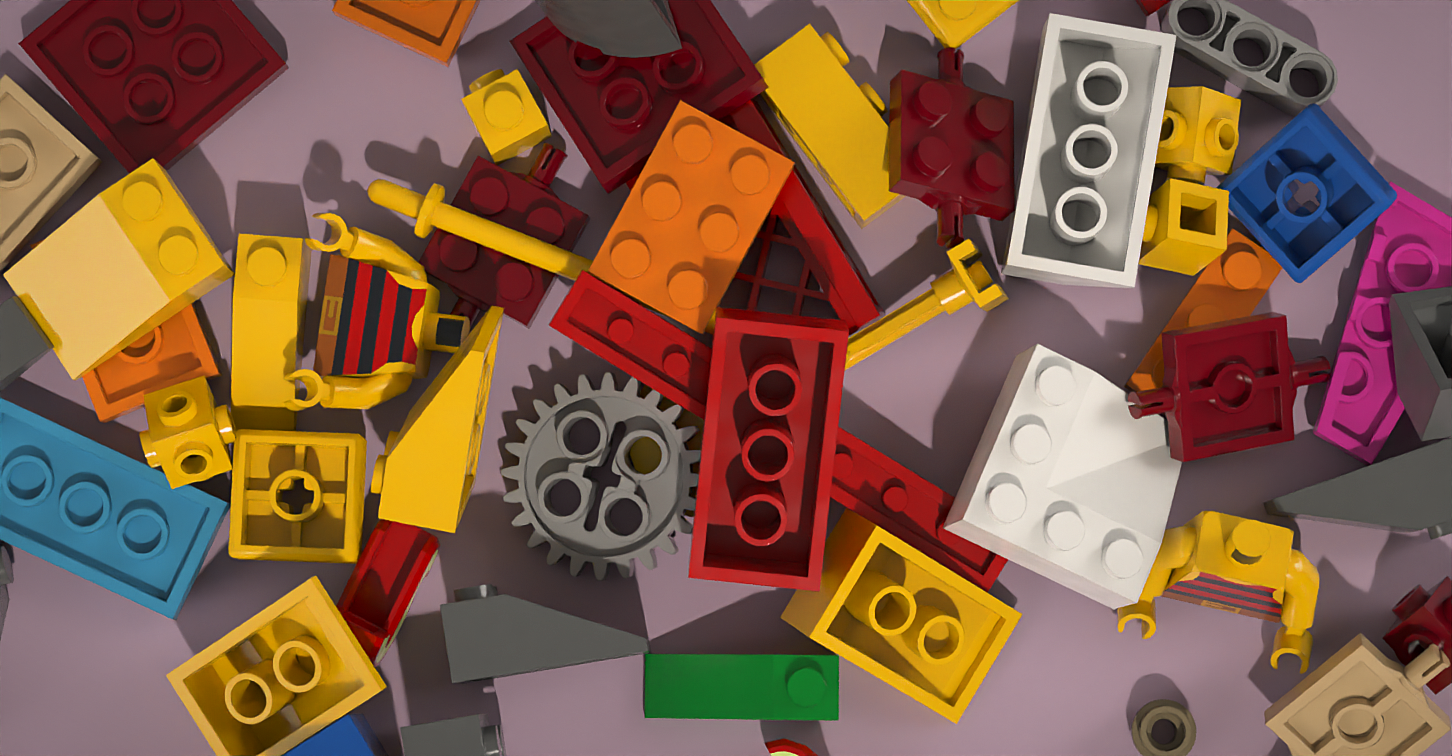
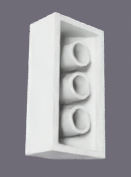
[1001,13,1177,288]

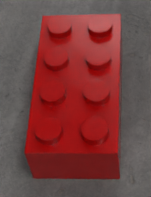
[688,307,849,592]

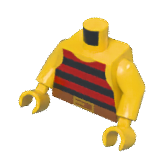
[283,213,470,411]
[1117,511,1319,674]

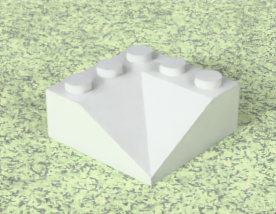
[943,344,1182,609]

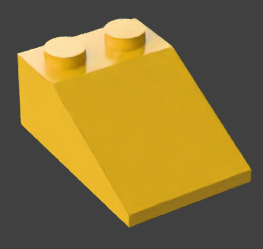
[3,158,235,381]
[371,306,504,533]
[780,508,1023,724]
[166,576,387,756]

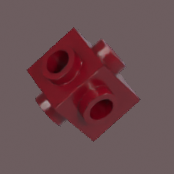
[1382,576,1452,695]

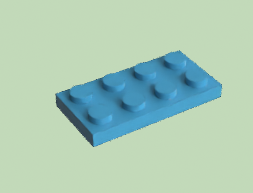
[0,397,231,620]

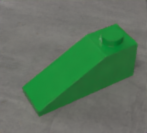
[645,654,839,721]

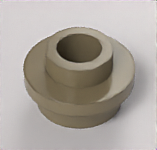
[1131,699,1196,756]

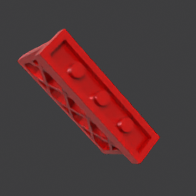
[626,99,886,338]

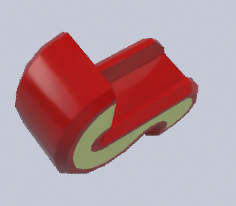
[336,519,440,667]

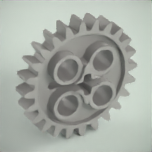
[501,372,701,581]

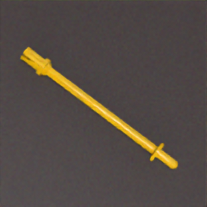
[367,179,850,367]

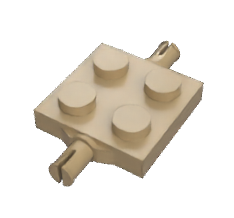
[1264,633,1451,756]

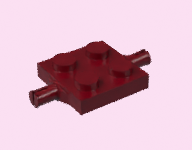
[889,48,1015,248]
[419,143,590,329]
[1128,312,1331,462]

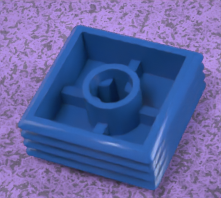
[1216,103,1397,283]

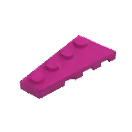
[1313,181,1452,466]

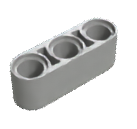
[1161,0,1338,116]

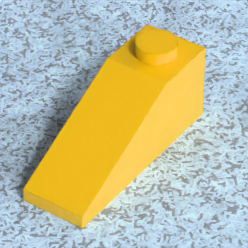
[231,233,312,431]

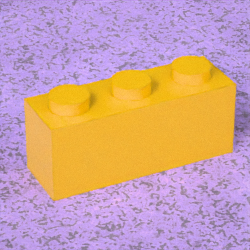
[754,23,906,229]

